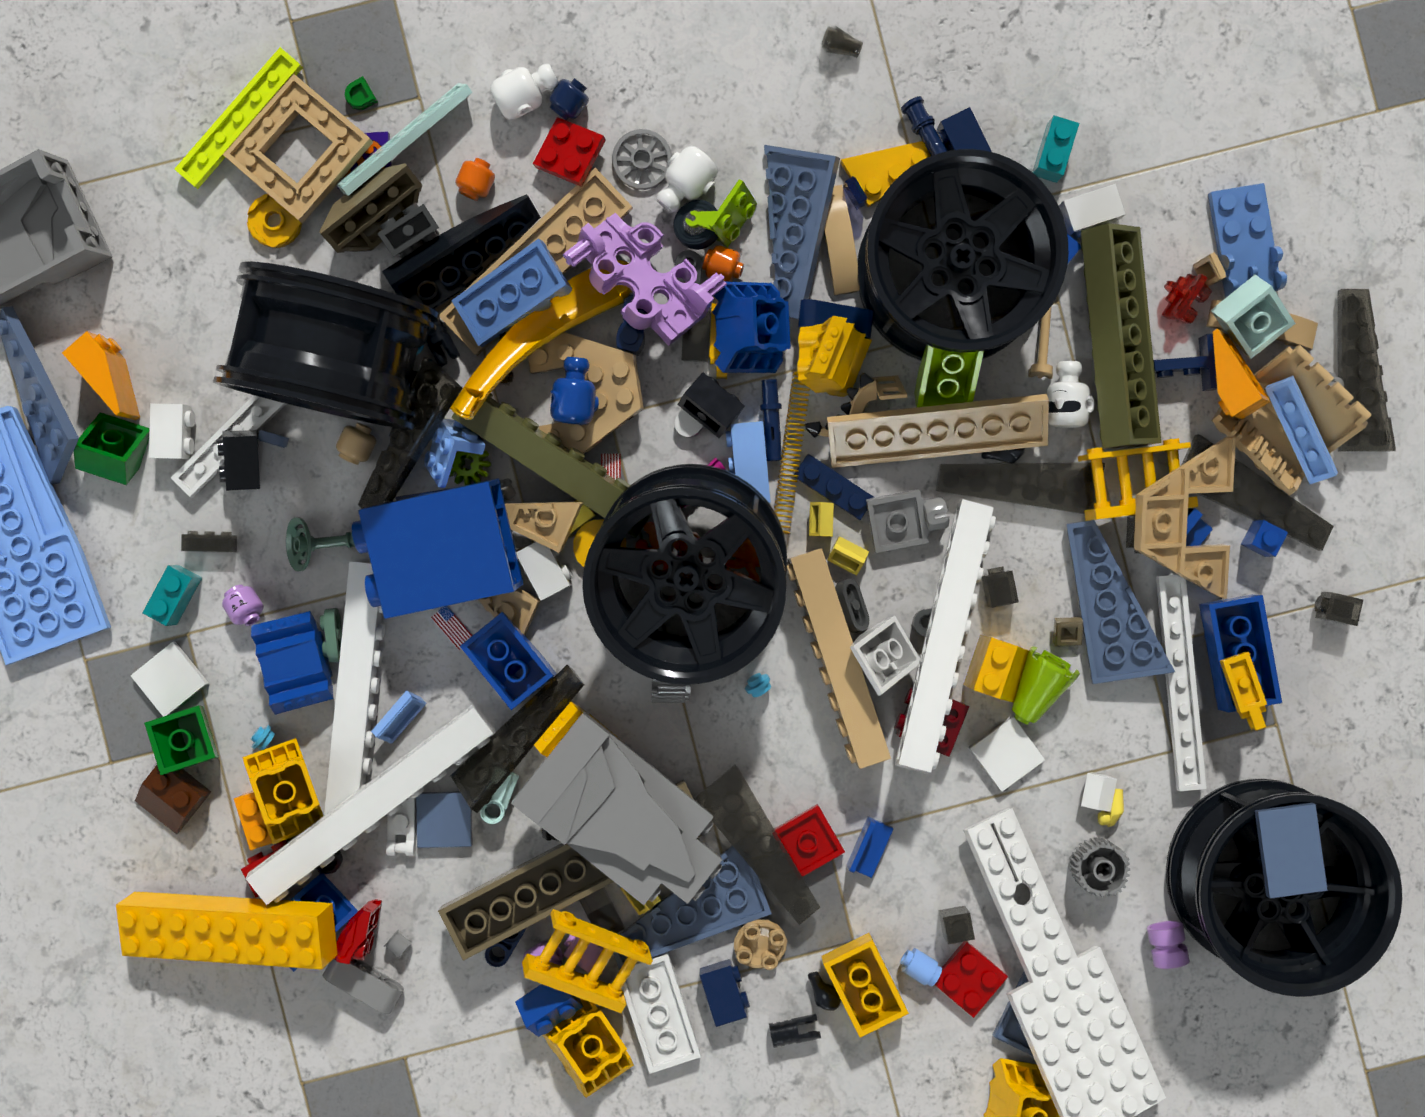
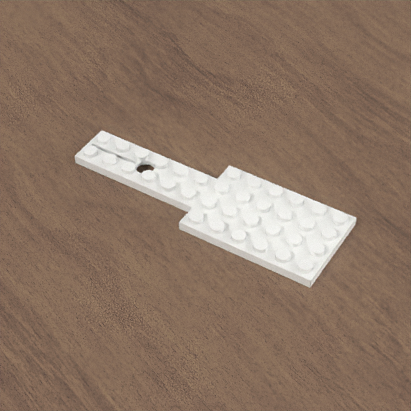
[963,808,1166,1117]

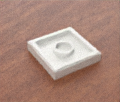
[131,642,209,717]
[969,716,1045,792]

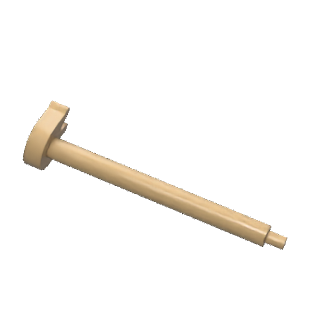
[1028,306,1053,379]

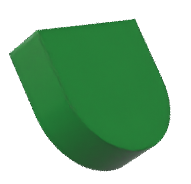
[344,76,378,110]

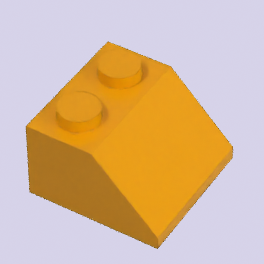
[234,791,272,850]

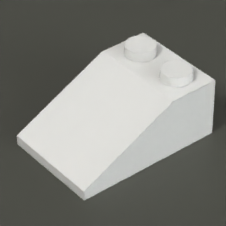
[850,615,920,696]

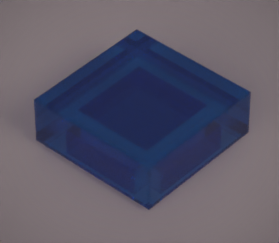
[843,176,867,210]

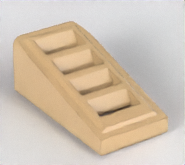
[1193,252,1227,289]

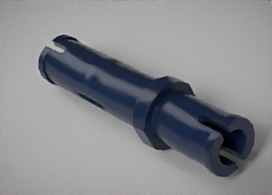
[760,379,782,461]

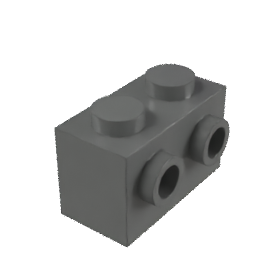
[377,203,439,259]

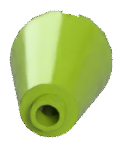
[1012,646,1080,725]

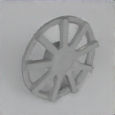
[612,129,672,190]

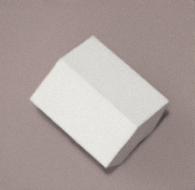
[1081,772,1117,812]

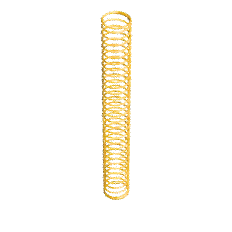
[774,371,810,534]

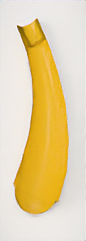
[450,260,632,420]

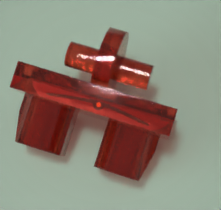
[1162,274,1212,324]

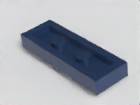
[794,454,875,520]

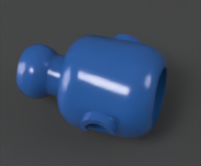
[550,357,599,425]

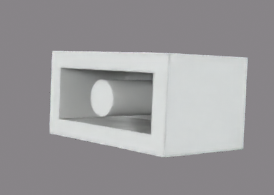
[1059,184,1126,238]
[149,403,195,460]
[516,542,573,601]

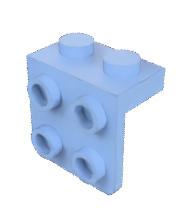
[424,418,486,488]

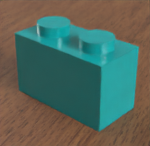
[1032,115,1080,183]
[142,565,202,626]

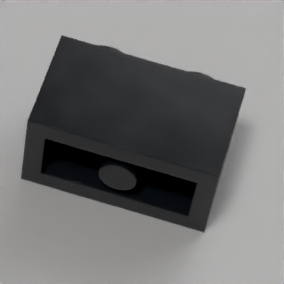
[677,372,745,438]
[217,430,260,491]

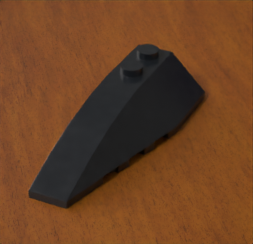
[382,194,541,312]

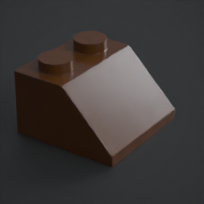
[135,765,211,834]

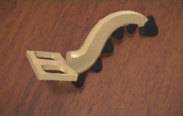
[805,373,907,438]

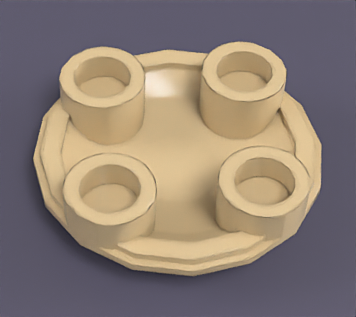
[734,920,787,970]

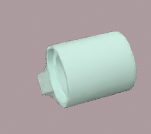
[480,768,519,824]

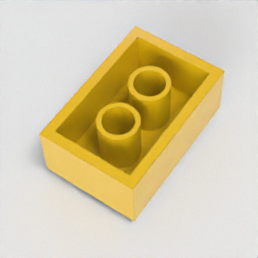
[821,933,909,1038]

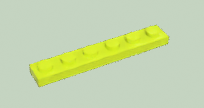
[174,47,303,189]

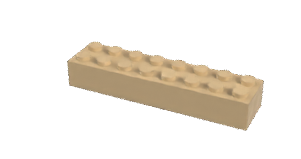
[787,548,891,769]

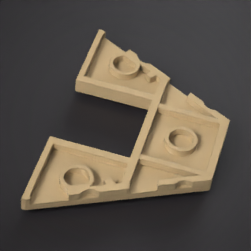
[528,327,644,454]
[1134,436,1236,599]
[478,502,583,635]

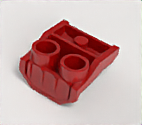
[334,899,382,964]

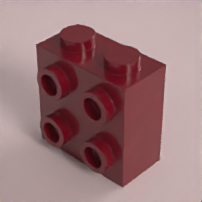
[894,688,970,757]

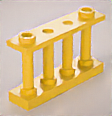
[1077,438,1198,521]
[522,909,653,1013]

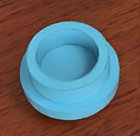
[745,673,771,697]
[250,725,275,750]

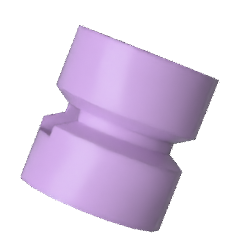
[1147,921,1190,969]

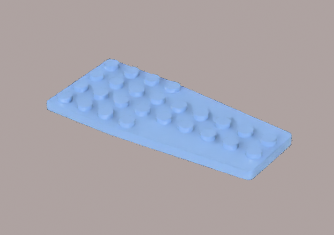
[0,406,111,665]

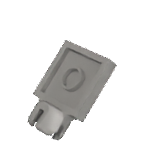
[865,489,950,553]

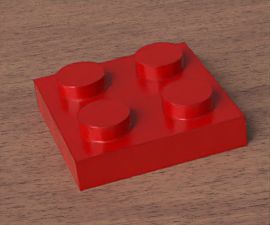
[533,117,606,187]
[771,804,845,879]
[934,939,1008,1018]

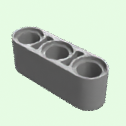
[322,959,404,1014]

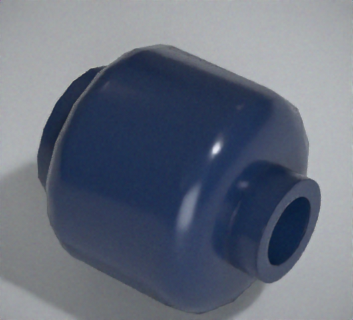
[549,78,589,121]

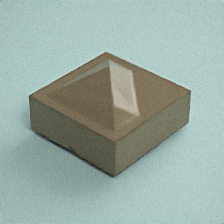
[1053,617,1083,646]

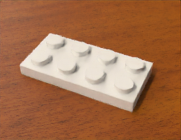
[616,952,701,1074]

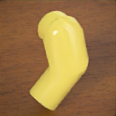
[1098,789,1124,827]

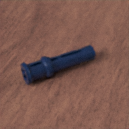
[901,96,947,156]

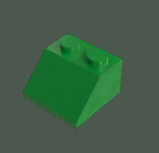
[73,412,150,486]
[144,705,219,775]

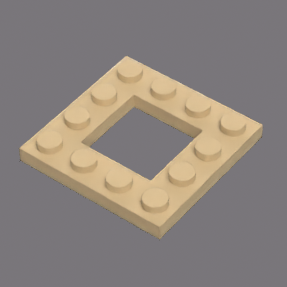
[223,73,373,224]

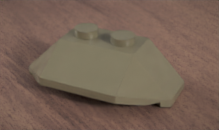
[319,163,423,253]

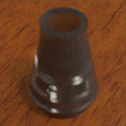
[821,26,863,58]

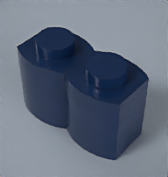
[616,295,648,356]

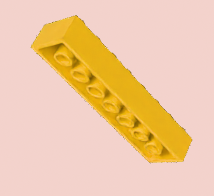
[116,891,338,970]

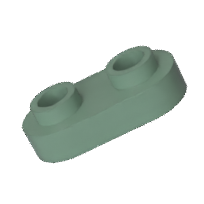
[320,608,342,663]

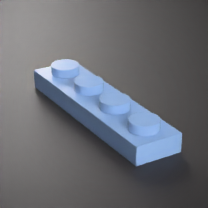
[1265,376,1338,484]

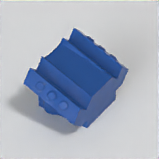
[712,281,791,373]
[251,611,333,715]

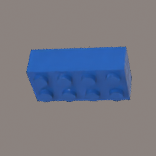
[1199,594,1282,713]

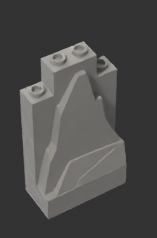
[0,149,113,305]
[511,711,722,905]

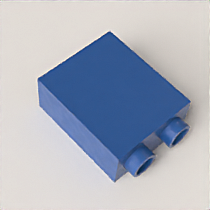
[352,478,523,619]

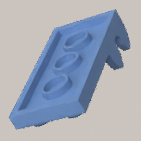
[1208,183,1287,298]
[451,239,572,347]

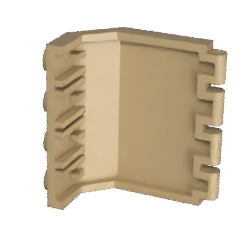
[1211,345,1372,496]

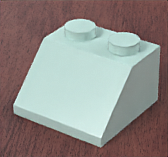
[1211,275,1296,359]

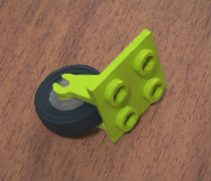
[673,179,757,250]

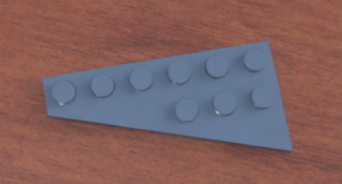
[764,145,840,319]
[0,306,79,484]
[1066,520,1175,684]
[613,836,772,970]

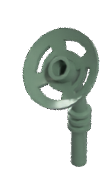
[286,517,355,571]

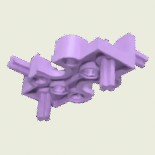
[563,213,727,346]

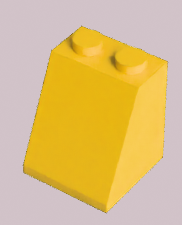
[963,634,1029,703]

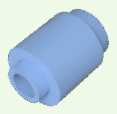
[900,948,942,987]

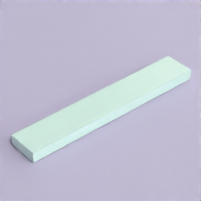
[337,83,473,196]

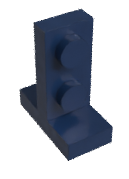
[1153,334,1217,391]

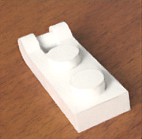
[386,797,416,856]

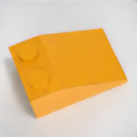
[1213,328,1271,419]
[62,331,140,420]

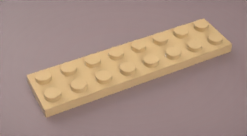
[439,168,633,356]
[827,394,1049,468]

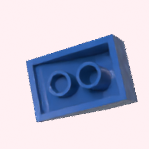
[460,612,557,710]

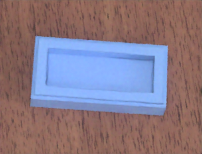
[371,690,426,744]

